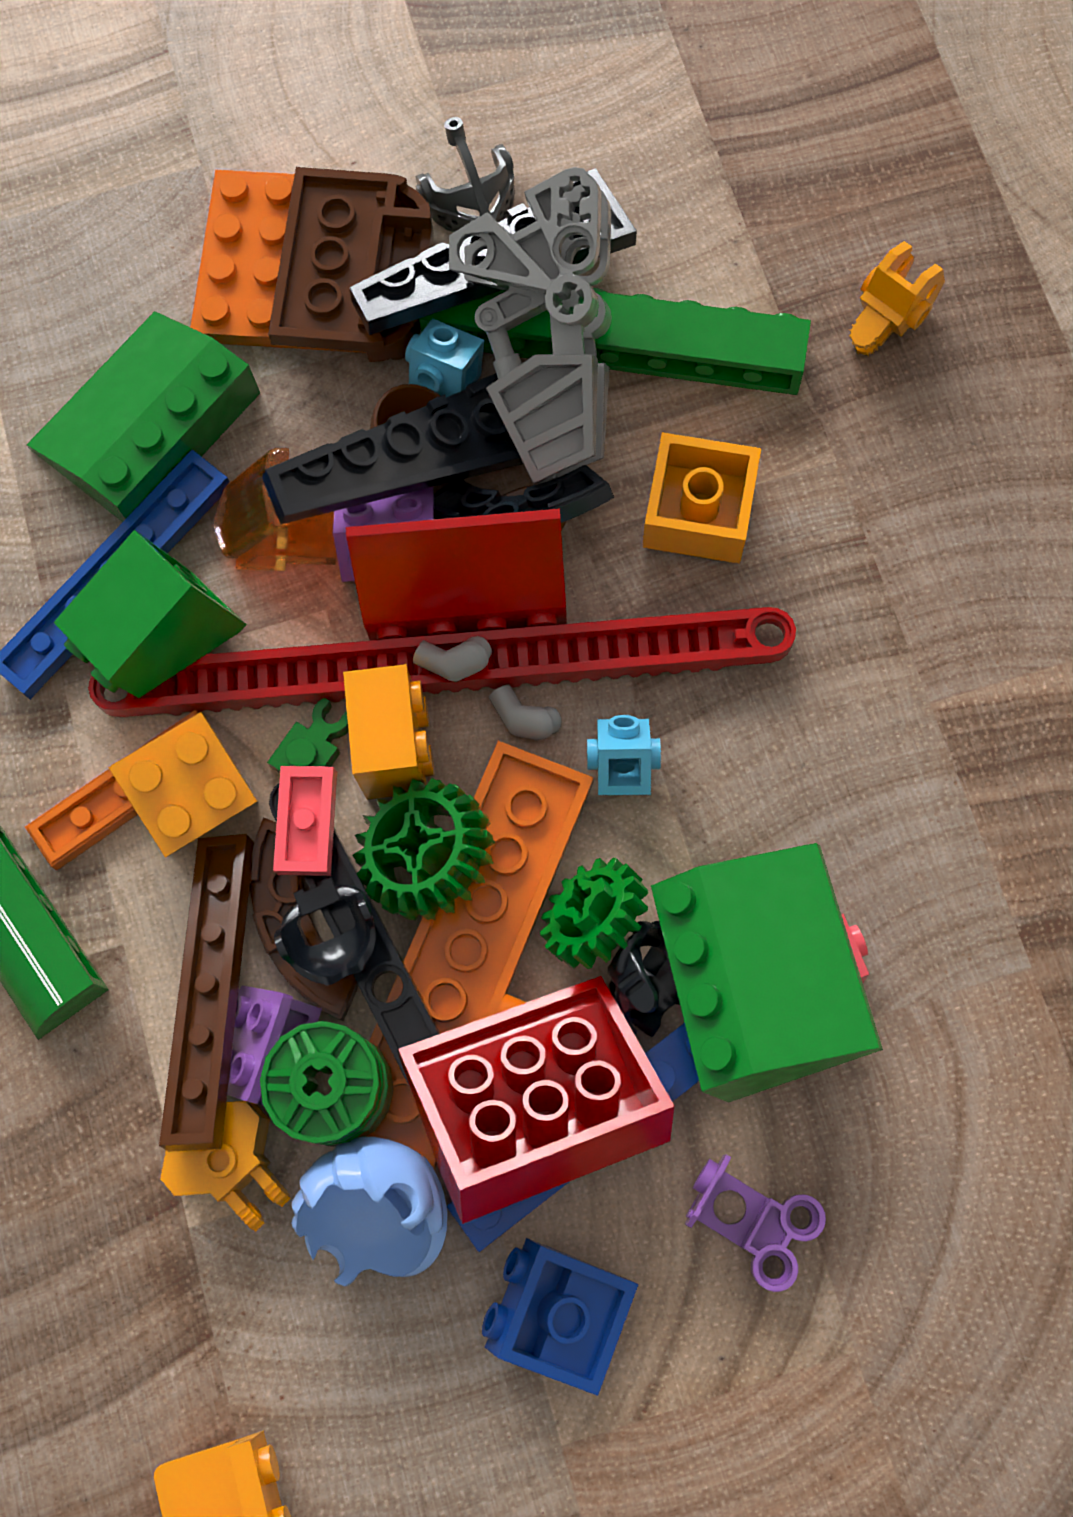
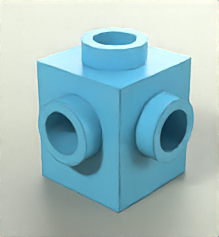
[405,318,484,397]
[587,715,661,795]

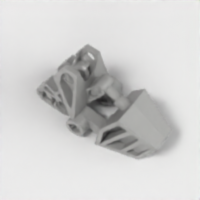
[449,167,612,485]

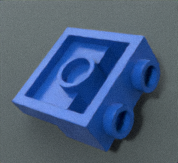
[482,1238,639,1396]

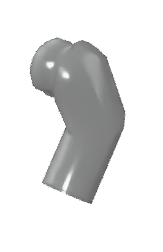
[413,636,492,682]
[489,684,562,740]

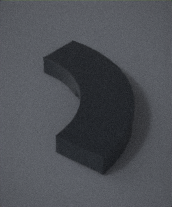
[434,465,614,523]

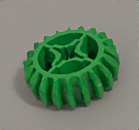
[352,778,495,921]

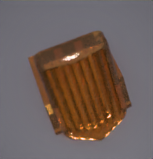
[212,448,337,571]

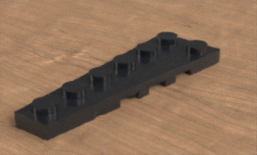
[349,168,637,335]
[262,373,523,524]

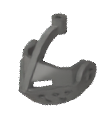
[416,117,515,232]

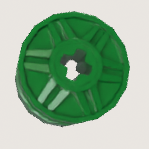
[260,1021,394,1147]

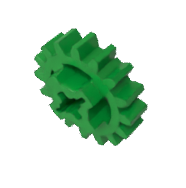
[540,858,649,969]

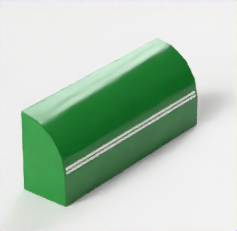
[0,826,109,1040]

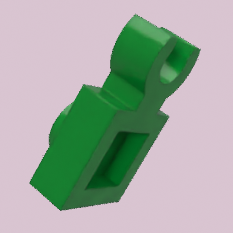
[267,698,349,773]

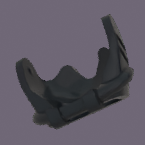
[274,876,376,986]
[608,921,680,1037]

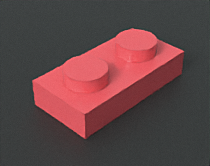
[273,766,337,876]

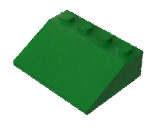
[27,311,260,522]
[651,843,883,1103]

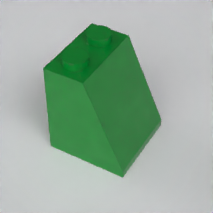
[54,530,247,698]

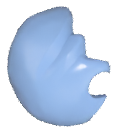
[291,1136,447,1286]

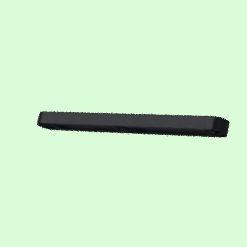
[269,783,440,1089]

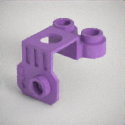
[685,1154,826,1292]

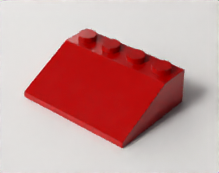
[346,509,567,640]
[398,976,675,1224]

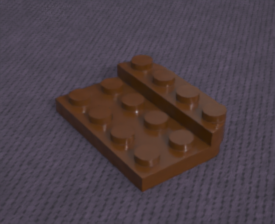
[268,167,434,362]

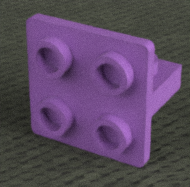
[227,985,322,1106]

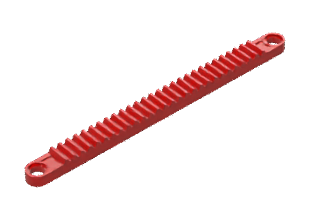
[88,607,796,717]

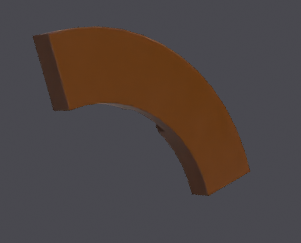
[250,817,359,1021]

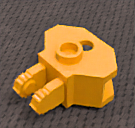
[849,241,945,356]
[160,1101,291,1232]

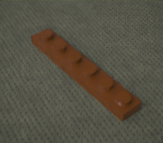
[159,834,254,1152]

